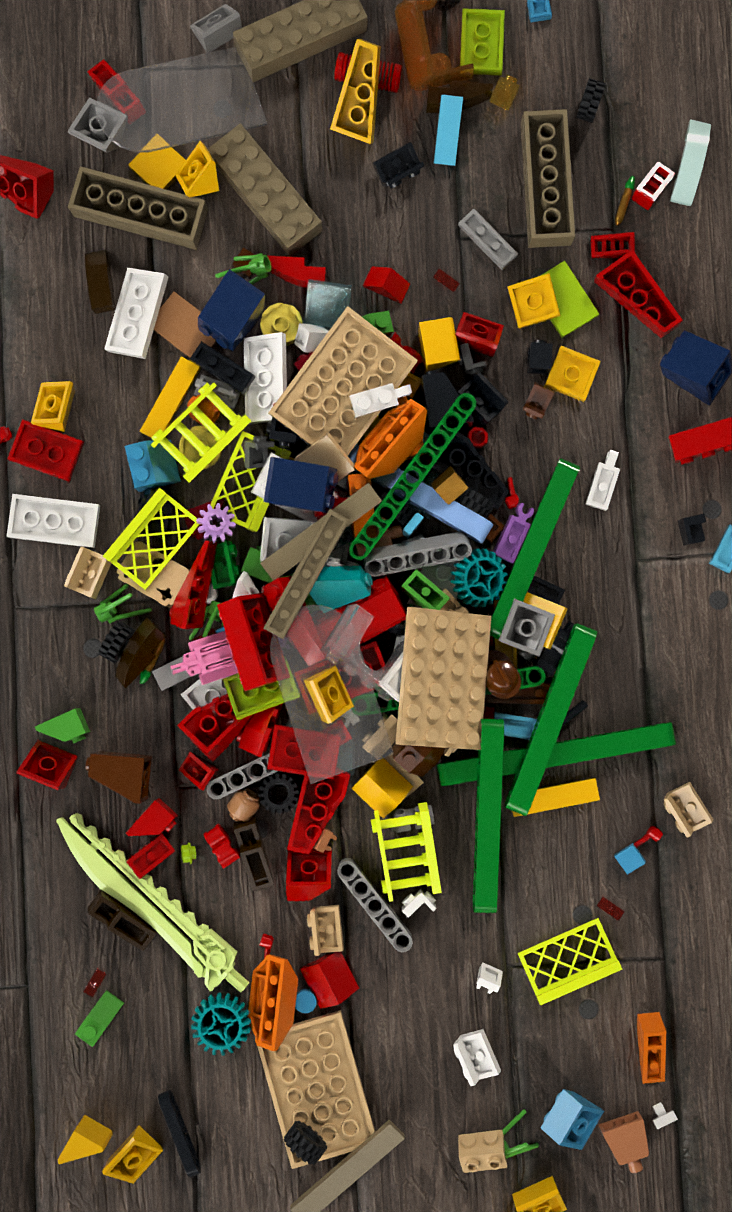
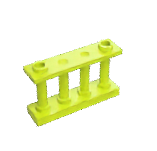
[151,382,251,483]
[371,802,442,902]

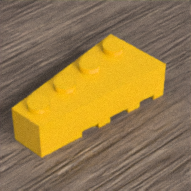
[330,39,381,144]

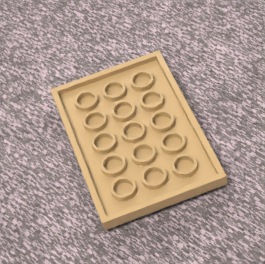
[268,306,418,456]
[396,607,491,750]
[255,1010,375,1169]

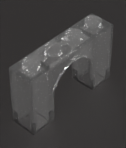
[321,604,404,701]

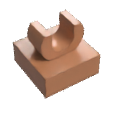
[313,827,337,853]

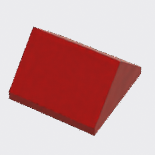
[455,312,504,357]
[17,740,78,790]
[300,951,359,1009]

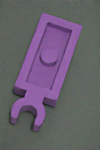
[493,503,534,564]

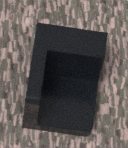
[678,514,706,546]

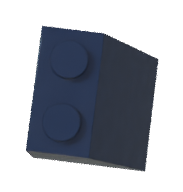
[198,269,265,352]
[660,330,732,406]
[263,457,338,513]

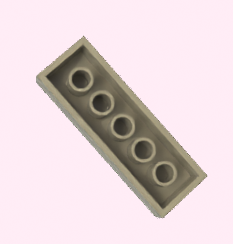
[233,0,368,83]
[521,109,575,248]
[207,123,323,257]
[68,166,208,250]

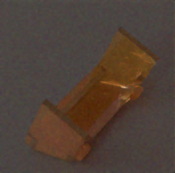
[395,0,474,91]

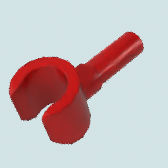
[0,426,12,444]
[505,477,519,509]
[634,826,663,848]
[259,934,274,958]

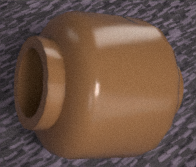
[227,788,260,822]

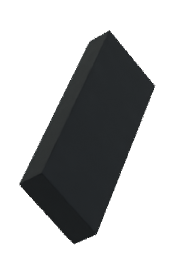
[190,341,255,395]

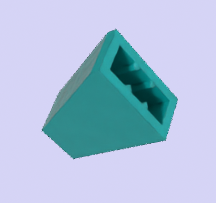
[309,566,373,613]

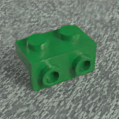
[211,540,242,589]

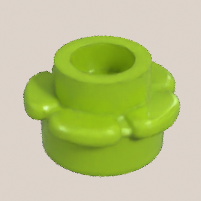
[181,842,196,864]

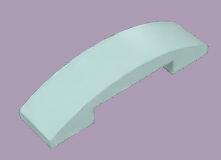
[670,119,711,206]

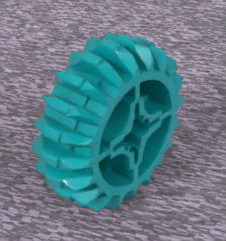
[450,548,508,608]
[191,993,251,1056]

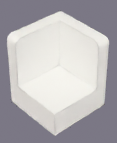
[294,323,329,353]

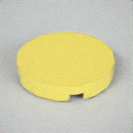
[260,303,303,346]
[179,426,223,469]

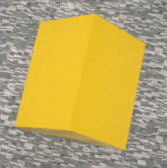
[175,141,219,198]
[418,317,460,373]
[31,381,75,432]
[304,665,354,724]
[351,756,413,819]
[58,1115,113,1164]
[102,1126,163,1184]
[512,1176,567,1212]

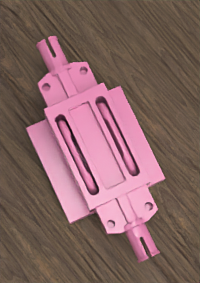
[170,631,238,685]

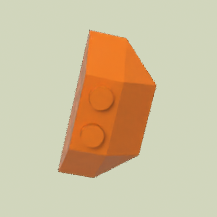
[354,399,427,479]
[248,954,298,1051]

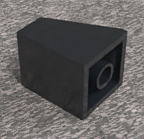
[420,370,474,435]

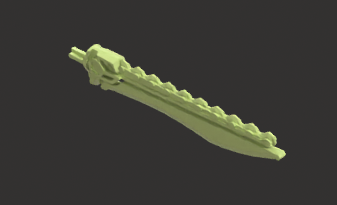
[56,813,250,993]

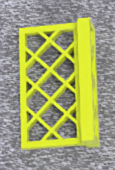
[210,431,291,532]
[103,488,200,590]
[518,918,622,1005]

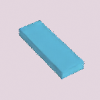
[433,95,463,166]

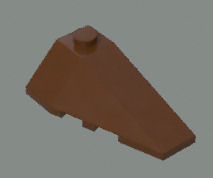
[391,744,446,777]

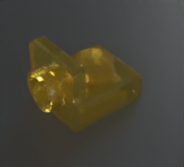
[489,74,521,111]

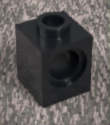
[527,340,553,375]

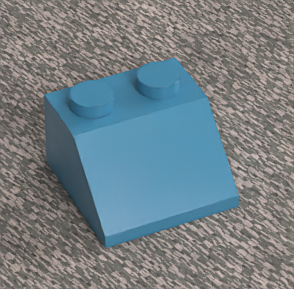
[125,440,181,492]
[541,1089,604,1150]

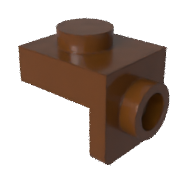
[523,383,555,419]

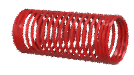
[334,52,402,93]

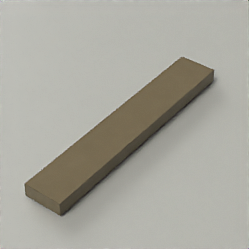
[260,483,382,581]
[263,509,349,639]
[290,1120,405,1212]

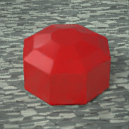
[467,427,488,449]

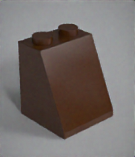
[86,751,152,804]

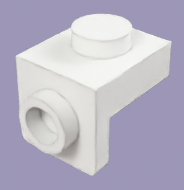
[401,889,437,917]

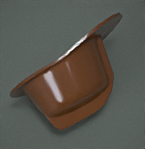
[486,650,521,699]

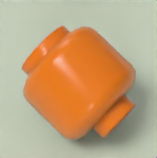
[187,394,221,426]

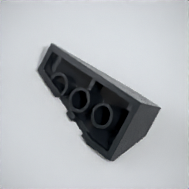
[421,427,509,509]

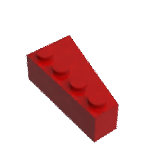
[594,250,683,338]
[668,417,732,465]

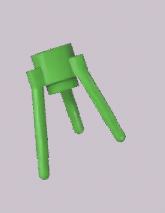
[215,253,271,285]
[94,584,152,623]
[189,601,223,640]
[503,1109,539,1159]

